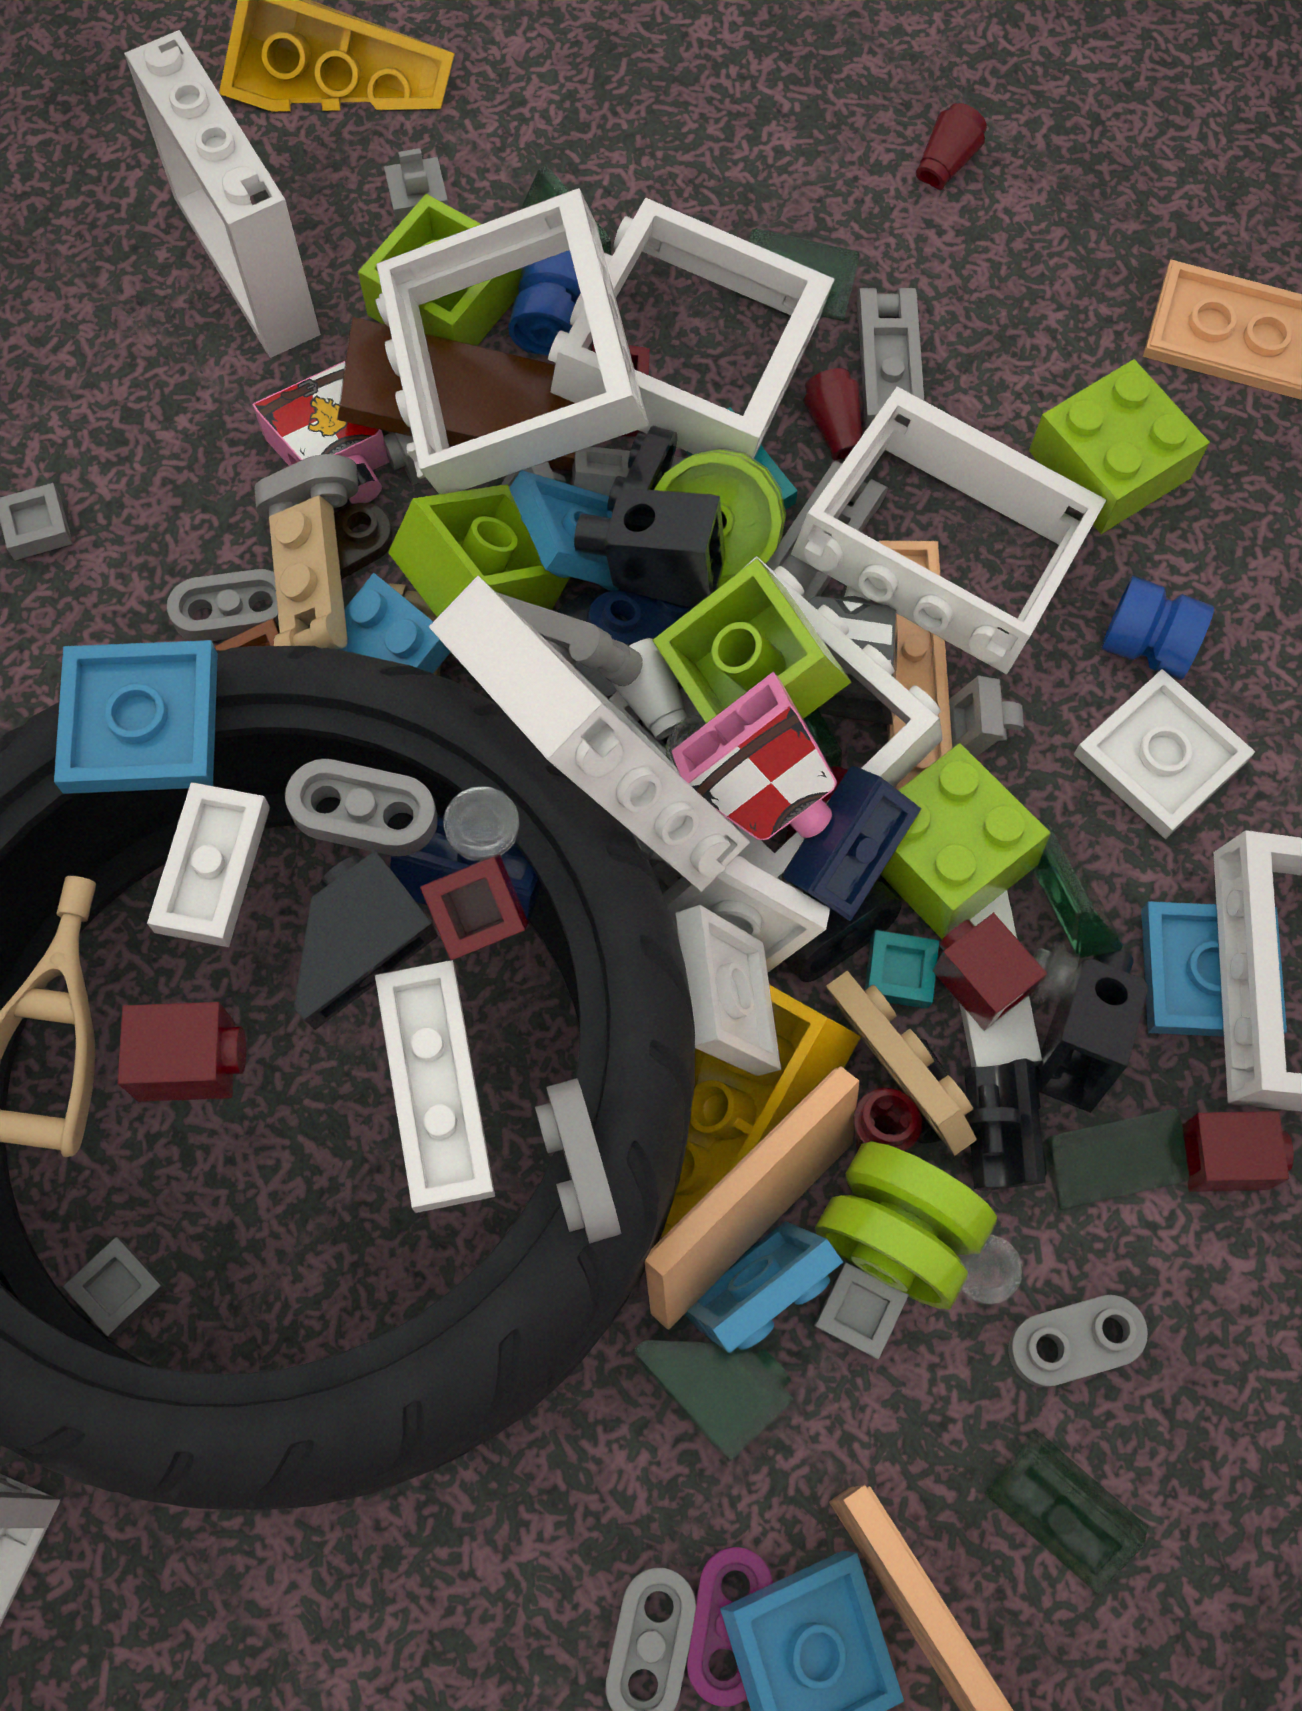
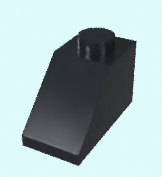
[294,850,438,1030]

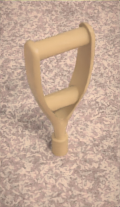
[0,876,96,1157]

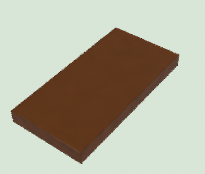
[337,317,575,472]

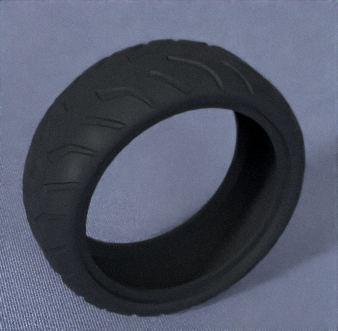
[0,646,695,1510]

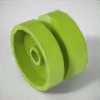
[654,448,786,588]
[815,1141,997,1309]

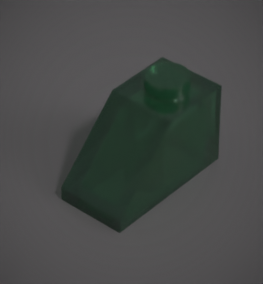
[633,1340,794,1463]

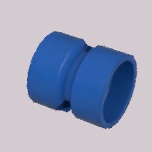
[508,250,581,356]
[1101,575,1214,680]

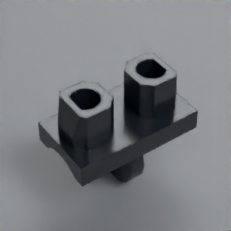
[964,1058,1047,1191]

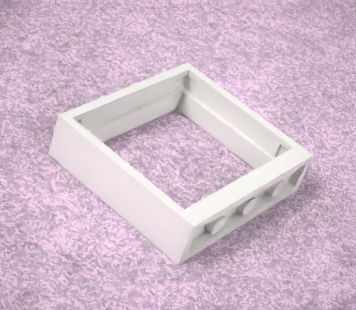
[124,30,321,358]
[375,188,649,494]
[548,198,834,459]
[791,387,1106,674]
[609,556,943,886]
[429,576,750,892]
[1213,830,1302,1112]

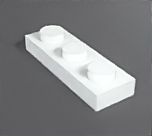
[375,960,495,1213]

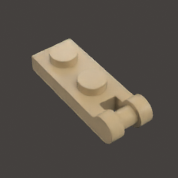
[269,495,347,650]

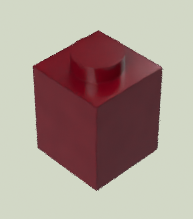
[420,853,529,961]
[933,912,1048,1031]
[117,1002,246,1102]
[1180,1111,1294,1192]

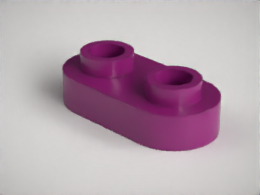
[686,1547,773,1707]

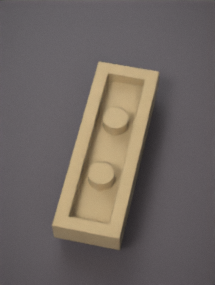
[826,971,977,1156]

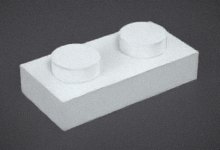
[147,782,270,947]

